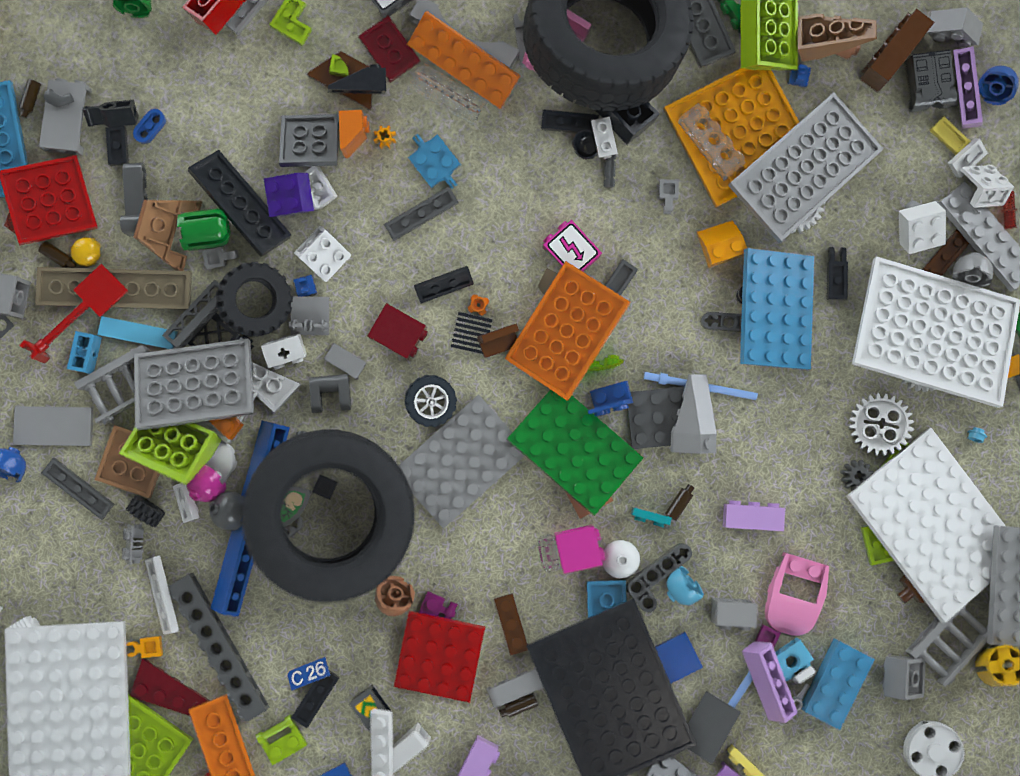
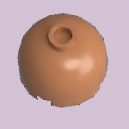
[375,576,415,617]

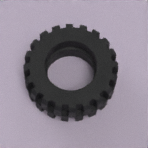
[216,262,293,337]

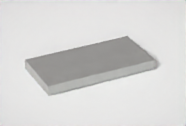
[13,406,93,446]

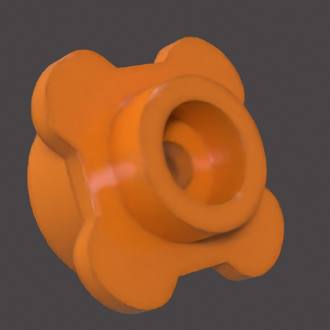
[468,294,489,316]

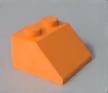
[339,110,370,158]

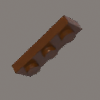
[494,593,528,656]

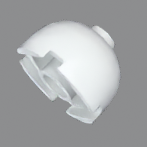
[602,540,640,579]

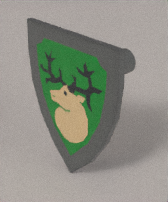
[281,486,311,528]

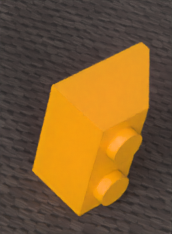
[697,220,747,268]

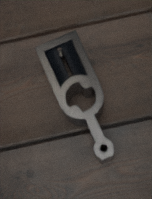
[83,100,138,127]

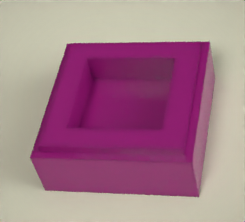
[755,624,781,648]

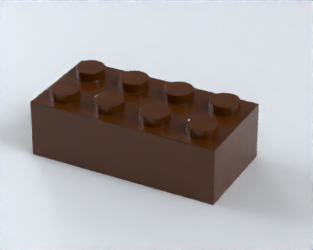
[860,8,935,93]

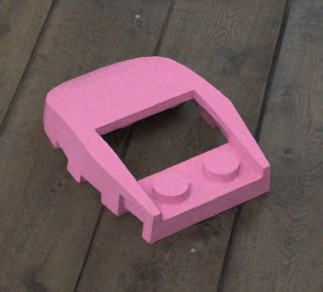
[765,552,829,636]

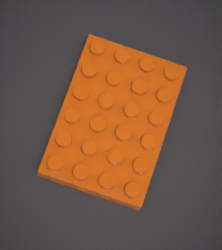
[505,261,631,400]

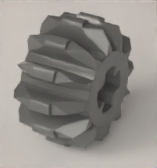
[841,460,874,491]

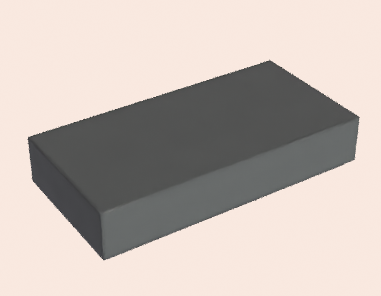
[605,259,638,295]

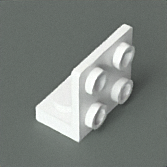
[961,165,1014,208]
[294,225,351,282]

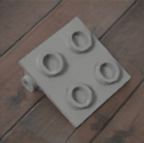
[289,296,329,335]
[122,524,144,566]

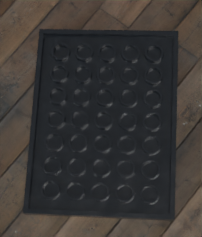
[526,598,697,776]

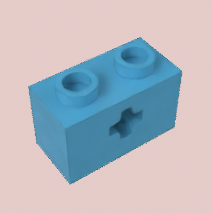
[67,331,102,374]

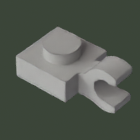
[659,179,679,214]
[202,247,239,269]

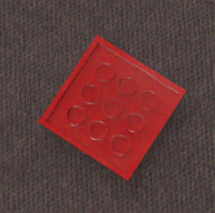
[0,155,98,246]
[394,611,486,703]

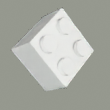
[899,201,946,254]

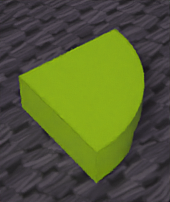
[329,54,349,77]

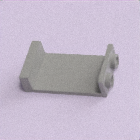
[39,78,92,155]

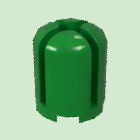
[177,208,231,251]

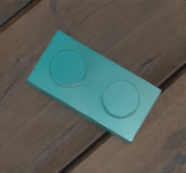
[631,507,672,528]

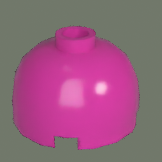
[186,465,226,503]

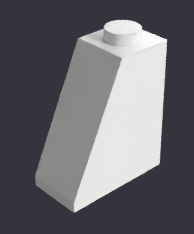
[393,723,431,773]

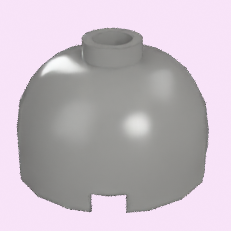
[953,252,993,287]

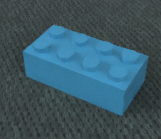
[802,638,875,730]

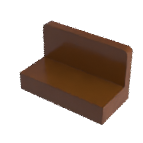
[477,323,519,358]

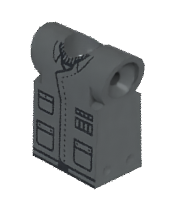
[904,50,959,113]

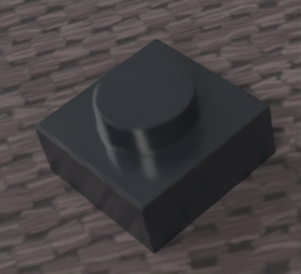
[312,474,338,500]

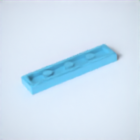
[97,316,178,349]

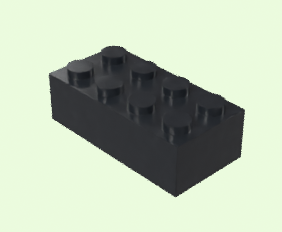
[594,102,659,145]

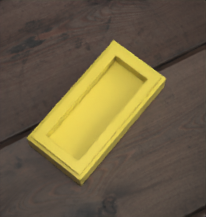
[929,116,971,155]

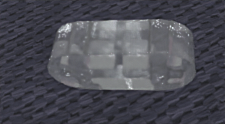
[538,534,560,572]

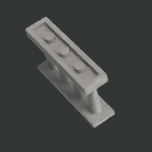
[74,345,150,425]
[905,602,988,687]

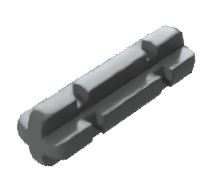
[604,155,616,188]

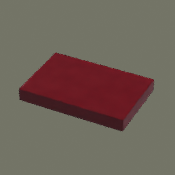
[358,15,421,83]

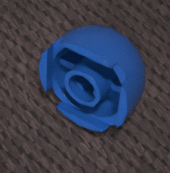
[978,65,1019,105]
[0,447,26,482]

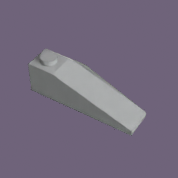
[671,374,717,454]

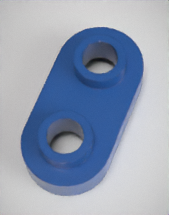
[133,109,166,144]

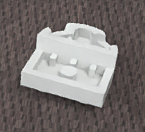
[304,166,338,210]
[205,441,237,484]

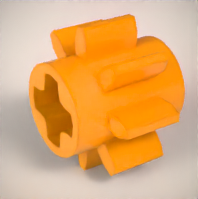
[374,125,397,149]

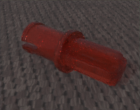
[1001,191,1018,229]

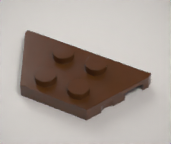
[307,51,372,111]

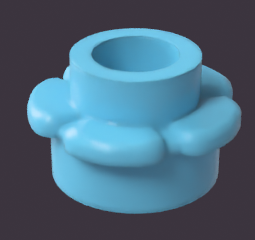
[967,427,987,443]

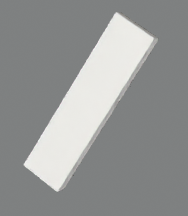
[145,555,179,635]

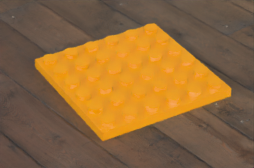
[663,68,799,208]

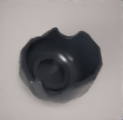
[572,130,598,160]

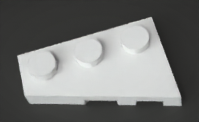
[251,362,301,413]

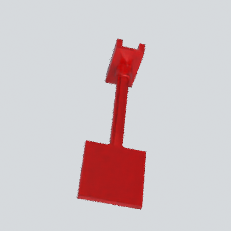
[19,263,128,363]

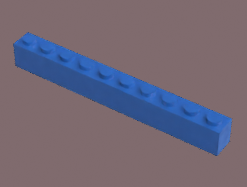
[210,420,290,617]

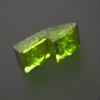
[587,355,624,372]

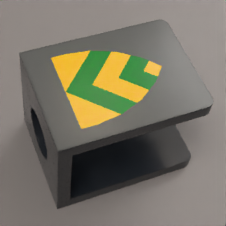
[349,684,391,731]

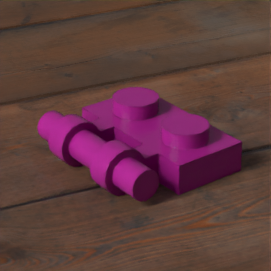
[419,591,458,619]

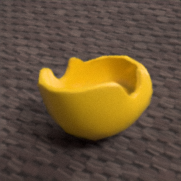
[71,237,101,267]

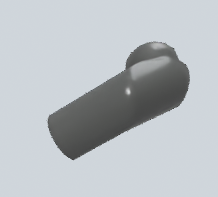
[44,89,74,107]

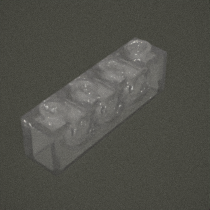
[678,103,746,181]

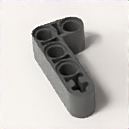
[120,162,148,237]
[626,543,692,612]

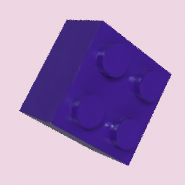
[264,173,314,217]

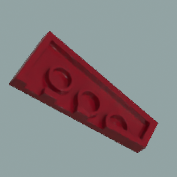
[130,658,210,716]

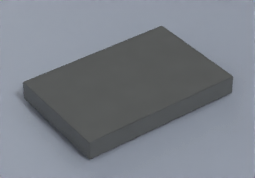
[688,691,741,764]

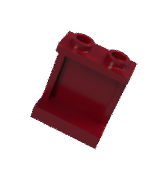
[367,303,428,360]

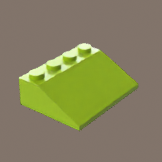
[741,0,798,70]
[119,423,222,485]

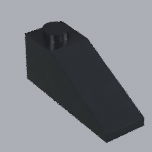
[327,64,386,94]

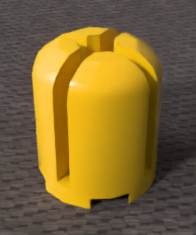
[975,645,1020,687]

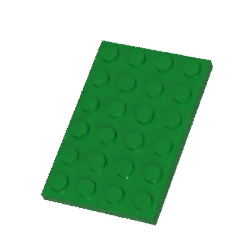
[506,389,643,516]

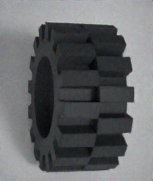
[126,495,165,527]

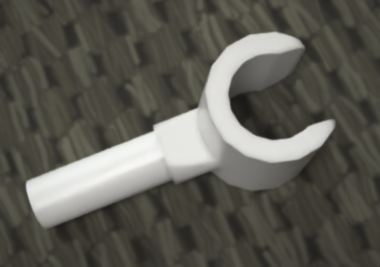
[792,683,810,711]

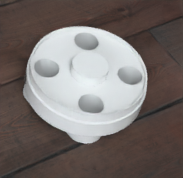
[903,721,964,776]

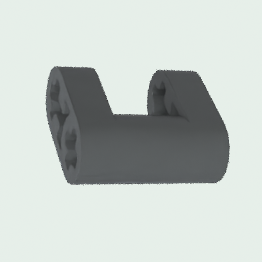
[309,374,352,413]

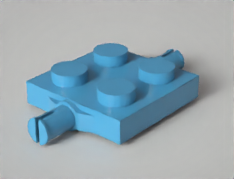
[408,134,461,189]

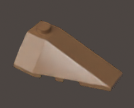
[798,14,877,62]

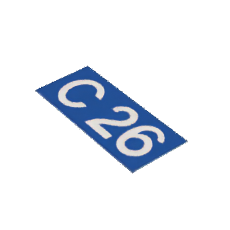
[287,657,330,691]

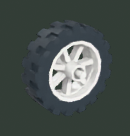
[404,375,457,427]

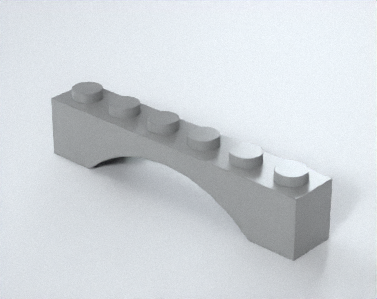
[410,0,519,69]

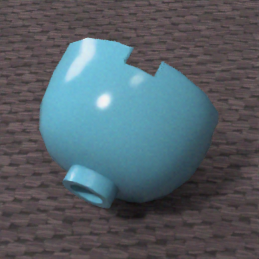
[667,566,704,605]

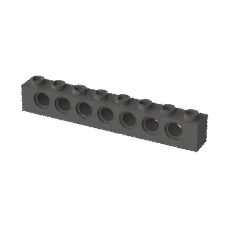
[168,573,269,722]

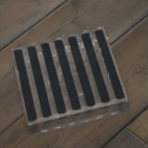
[449,311,495,356]

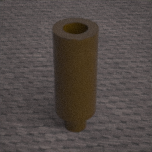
[18,79,42,118]
[38,241,77,268]
[665,484,695,521]
[499,692,539,718]

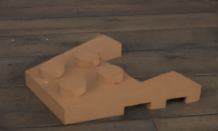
[134,200,202,271]

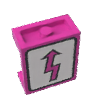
[543,219,602,272]

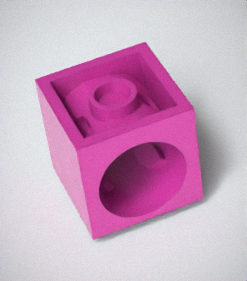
[554,525,605,574]

